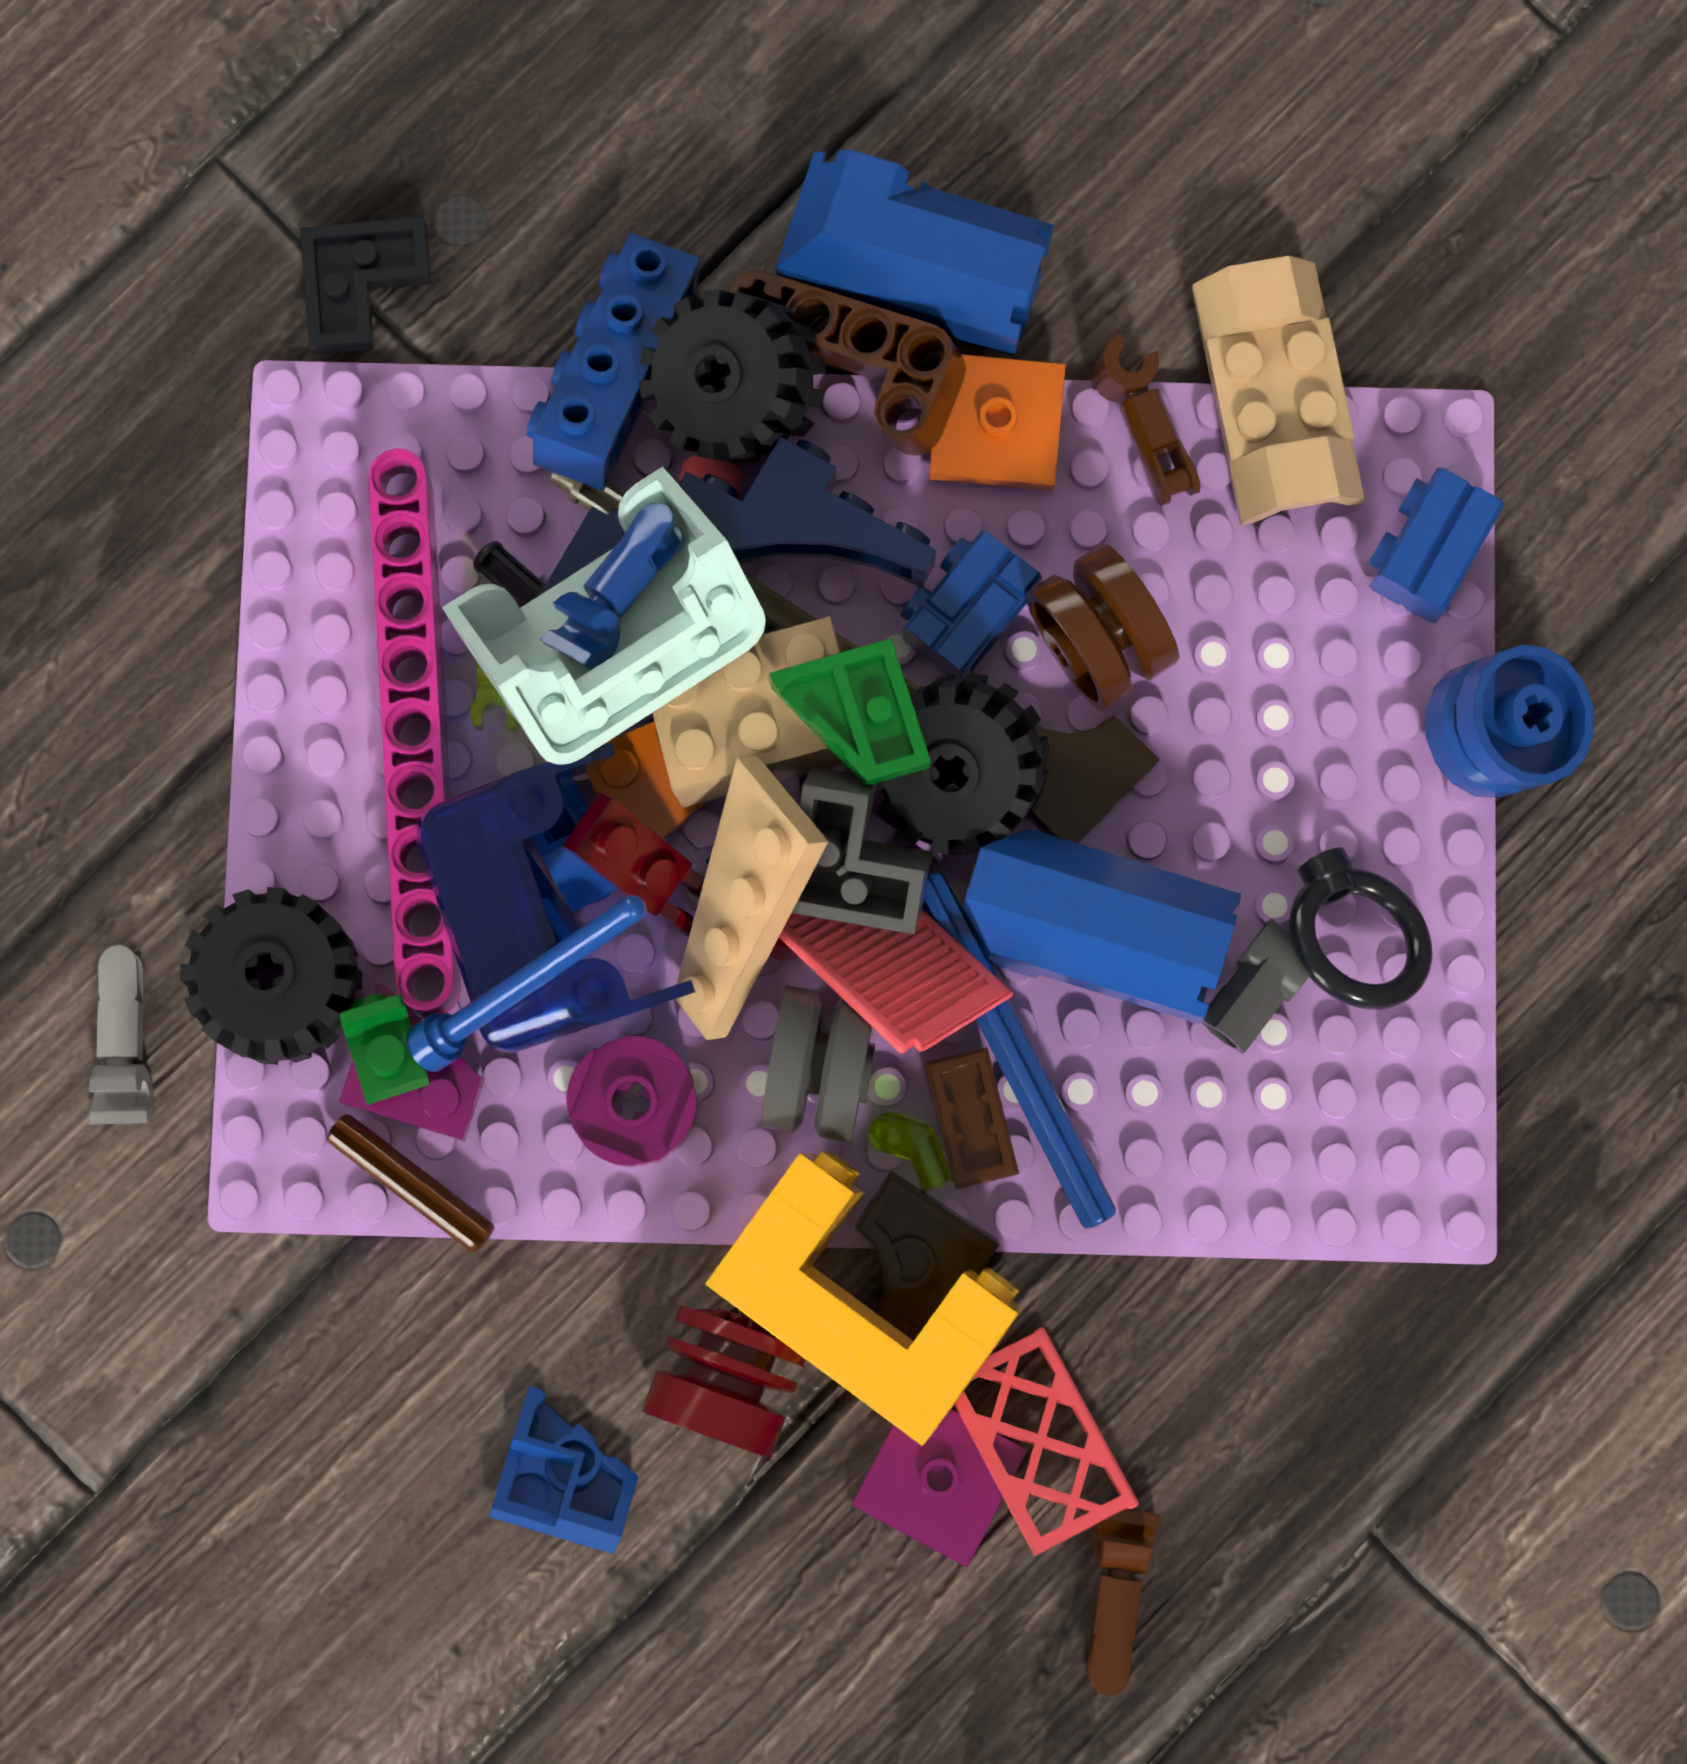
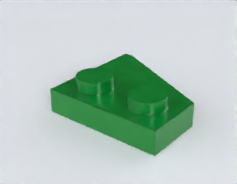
[768,638,931,786]

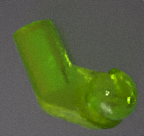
[867,1112,953,1192]

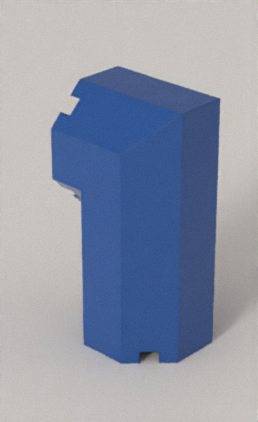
[776,149,1054,356]
[962,828,1241,1024]

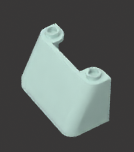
[442,467,766,765]

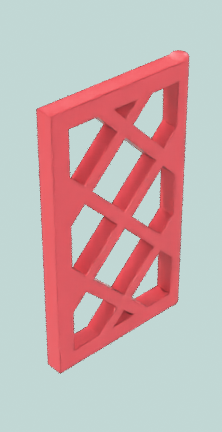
[954,1327,1139,1557]

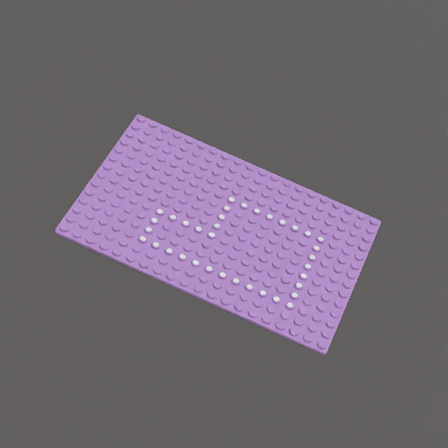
[208,360,1497,1265]

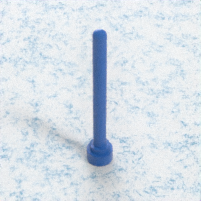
[406,895,646,1072]

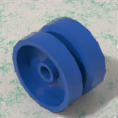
[1426,645,1594,798]

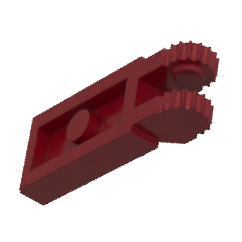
[562,792,705,936]

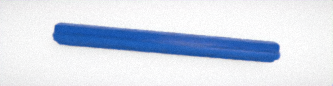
[923,872,1116,1229]

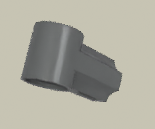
[1200,918,1309,1054]

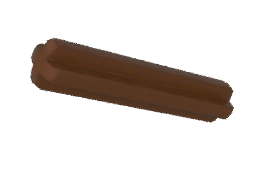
[326,1114,494,1252]

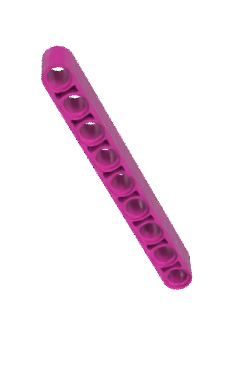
[369,448,461,1017]

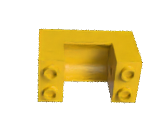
[705,1150,1023,1446]

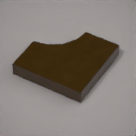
[1028,715,1160,844]
[855,1170,1000,1340]

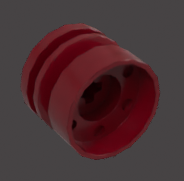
[642,1305,806,1458]

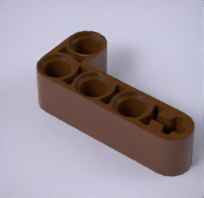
[728,270,966,456]

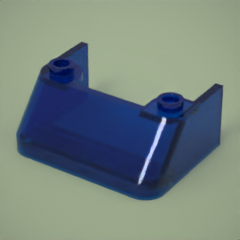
[417,742,695,1053]

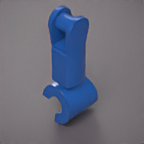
[539,503,684,669]

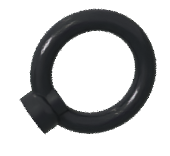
[1289,847,1433,1010]

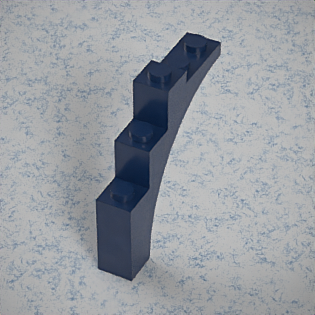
[539,437,937,596]

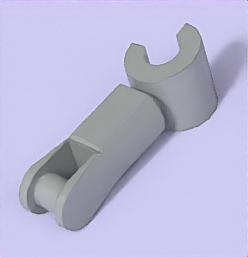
[88,945,155,1125]

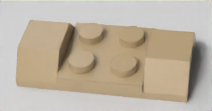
[1192,256,1365,526]

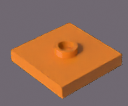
[929,353,1066,491]

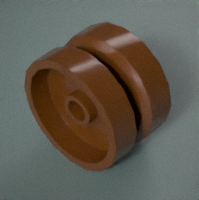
[1025,543,1180,711]

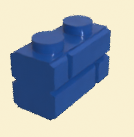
[1367,467,1505,624]
[900,530,1042,679]

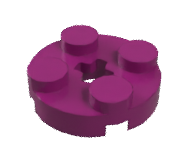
[566,1036,697,1167]

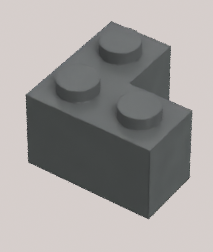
[792,767,932,935]

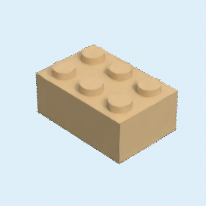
[652,616,843,808]

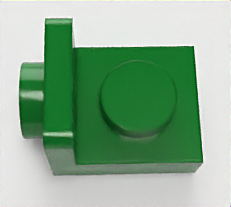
[339,994,430,1105]

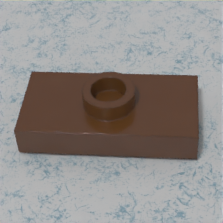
[924,1047,1019,1190]

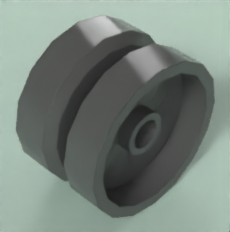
[761,985,876,1143]

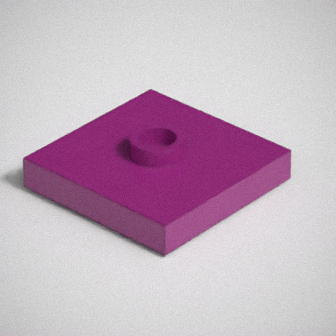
[851,1409,1028,1568]

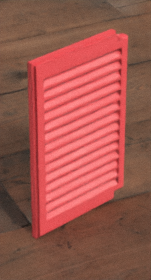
[779,910,1013,1054]

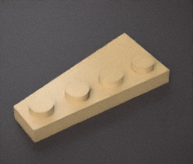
[673,756,829,1040]

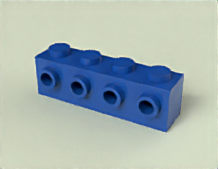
[526,232,700,491]

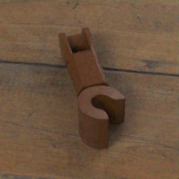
[1091,332,1200,506]
[1087,1509,1160,1696]

